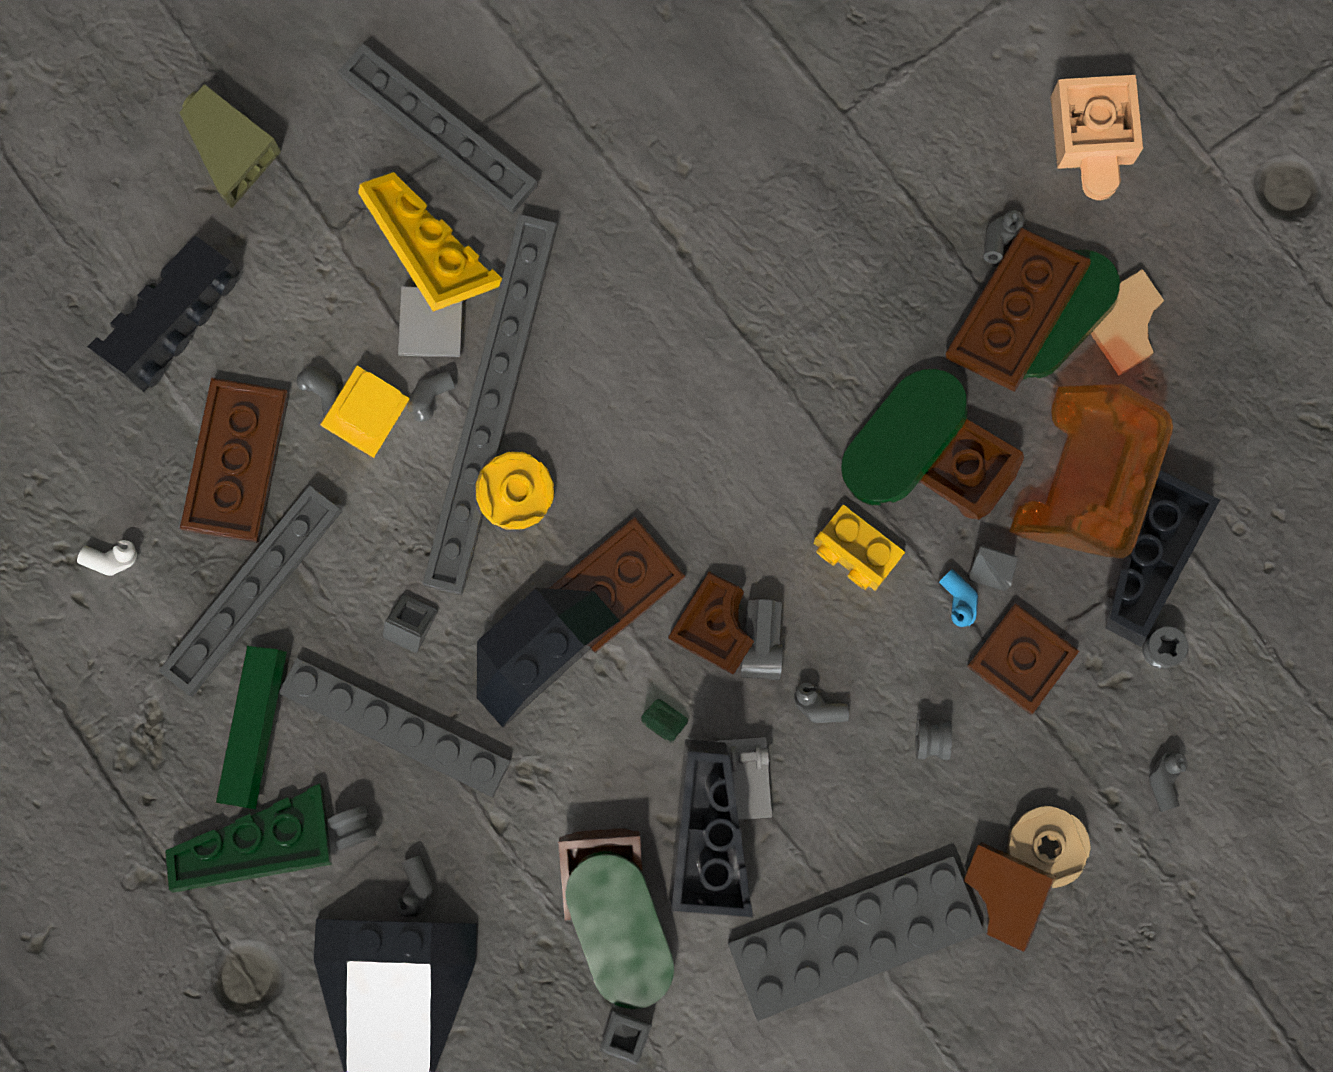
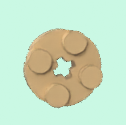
[1007,806,1090,888]

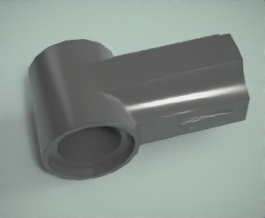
[741,599,783,680]

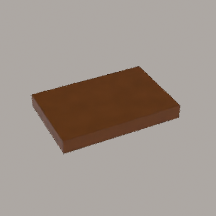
[548,517,685,653]

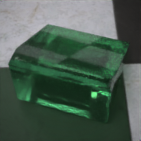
[641,699,689,744]

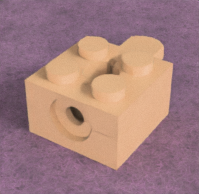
[1051,75,1143,201]

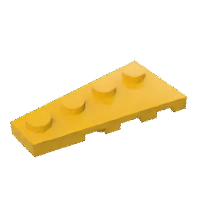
[358,172,502,312]

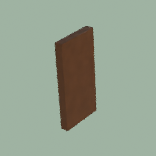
[946,227,1091,392]
[180,378,289,543]

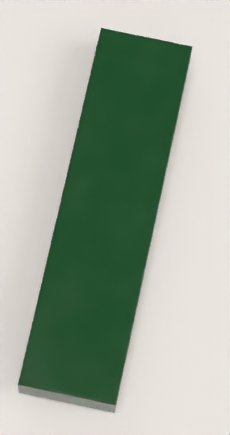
[216,646,287,809]

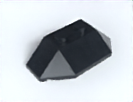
[476,588,621,727]

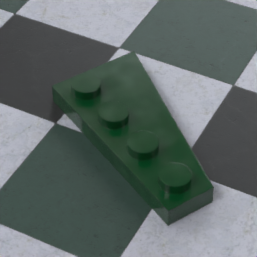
[165,784,332,893]

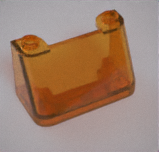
[1010,384,1173,558]

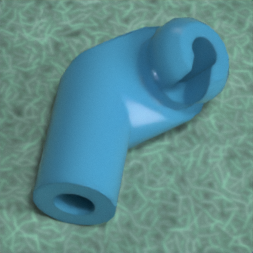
[939,568,978,627]

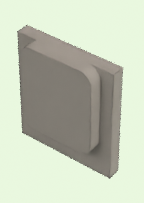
[398,287,463,357]

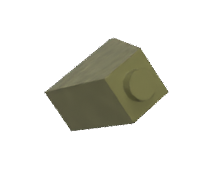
[179,84,281,208]

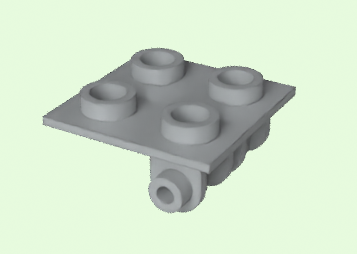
[713,737,772,820]

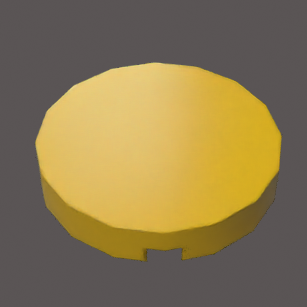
[476,452,554,530]

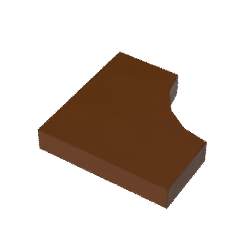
[668,572,754,675]
[964,842,1056,952]

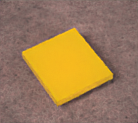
[320,365,410,458]

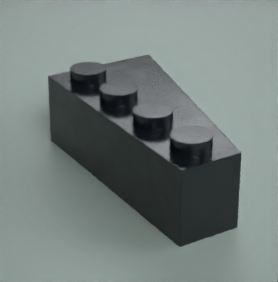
[87,235,239,392]
[1106,464,1220,647]
[669,739,753,917]

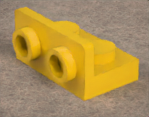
[814,505,905,591]

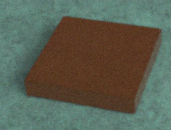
[967,603,1079,715]

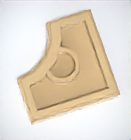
[1091,269,1164,376]

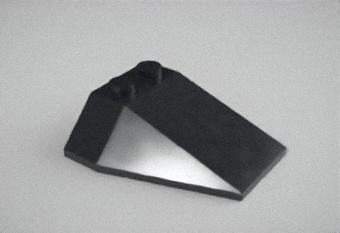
[314,919,477,1072]

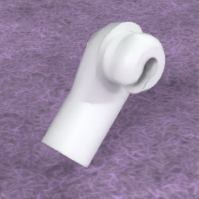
[77,540,137,576]

